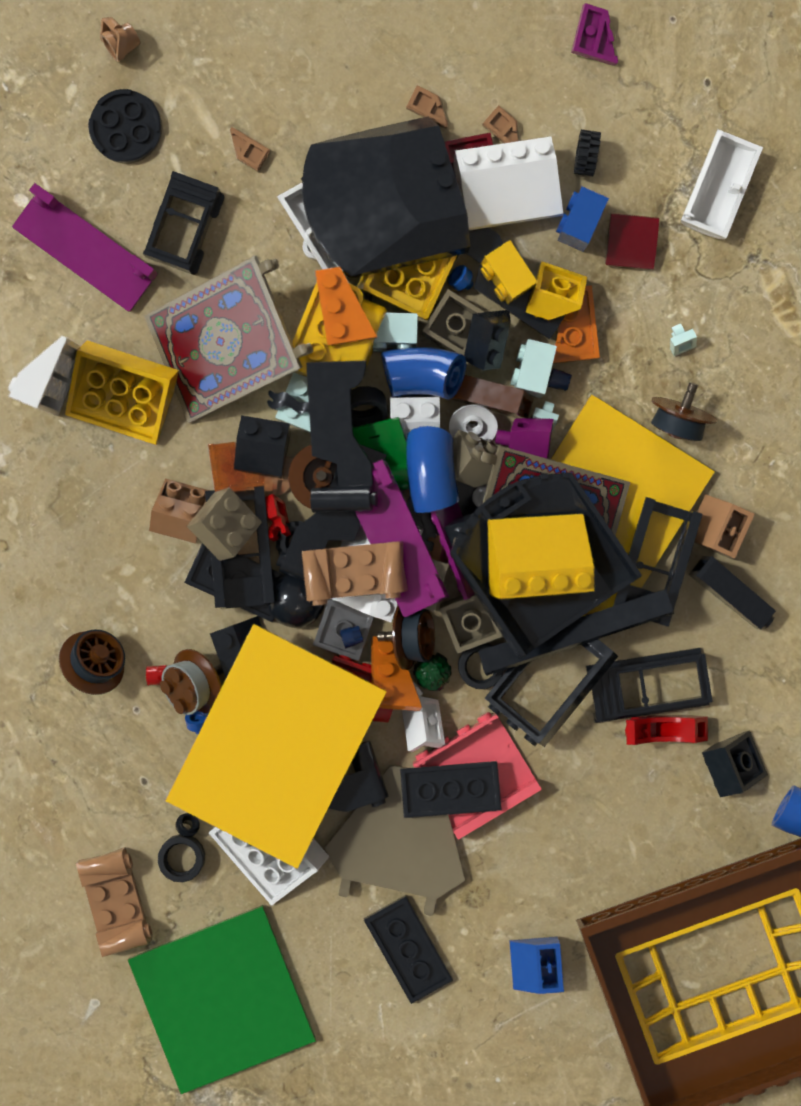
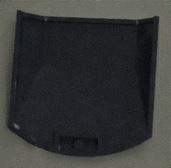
[302,116,470,279]
[450,472,642,660]

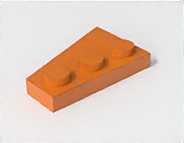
[315,267,377,346]
[553,285,600,364]
[371,636,422,711]

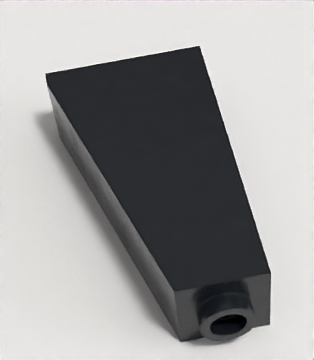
[688,556,776,630]

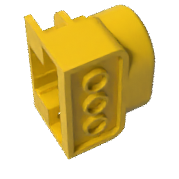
[292,282,387,389]

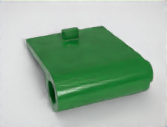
[353,417,409,491]

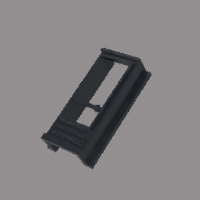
[205,486,274,609]
[613,497,703,627]
[586,647,713,723]

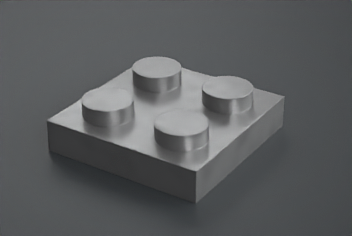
[313,599,374,661]

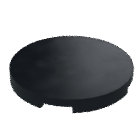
[88,89,162,164]

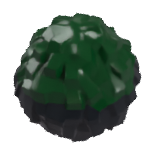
[413,652,452,691]

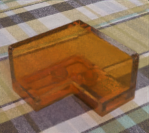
[208,442,266,492]

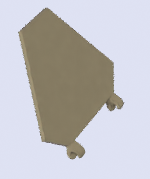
[323,765,465,916]

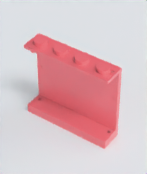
[413,712,542,840]

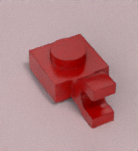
[265,494,291,542]

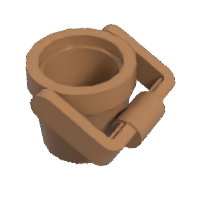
[100,17,141,62]

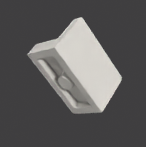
[402,696,445,752]

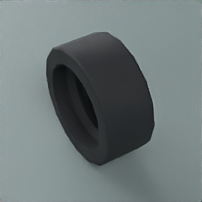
[351,386,388,427]
[458,643,504,690]
[158,834,205,883]

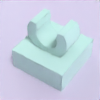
[670,324,697,357]
[531,401,559,431]

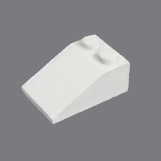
[390,395,440,441]

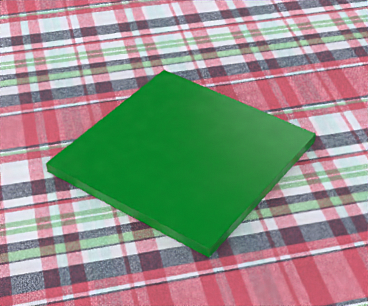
[128,905,316,1094]

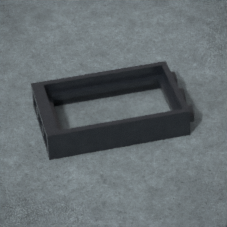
[485,639,618,747]

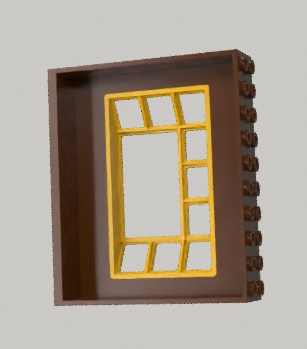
[576,838,801,1106]

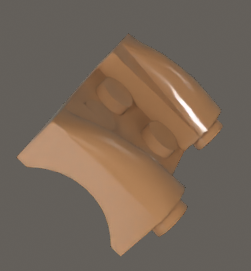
[302,541,408,606]
[76,847,153,957]

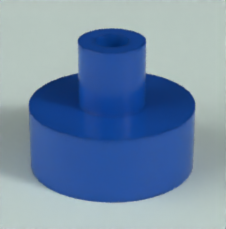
[448,265,474,291]
[185,711,209,734]

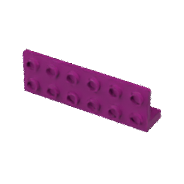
[12,182,158,312]
[356,460,449,617]

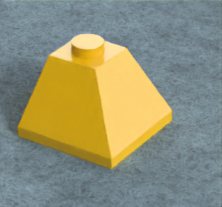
[526,261,587,320]

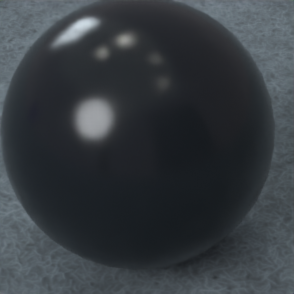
[268,573,324,628]

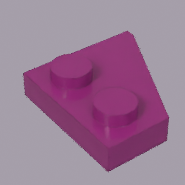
[571,3,618,66]

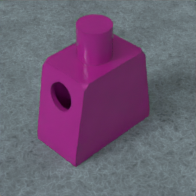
[495,418,554,459]

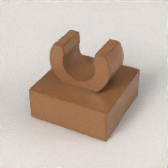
[428,535,449,563]

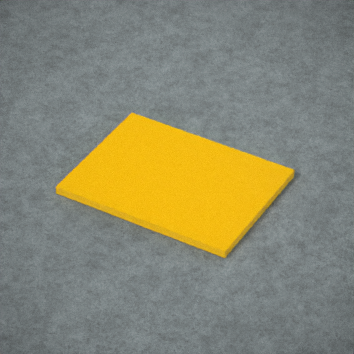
[550,394,715,635]
[165,624,387,869]

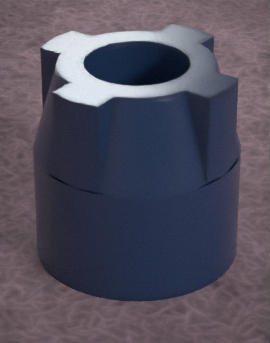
[547,368,572,391]
[339,626,364,649]

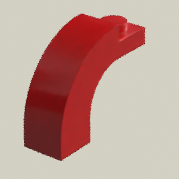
[625,715,708,745]

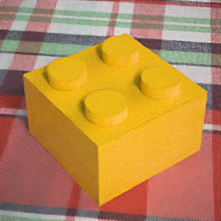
[480,240,537,304]

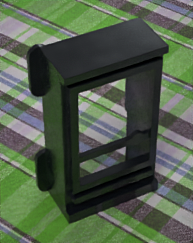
[143,171,225,275]

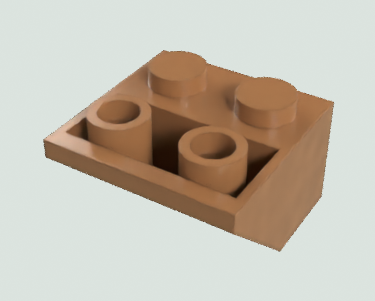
[149,478,210,544]
[694,494,755,559]

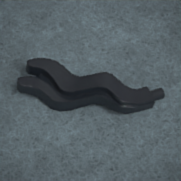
[267,390,309,415]

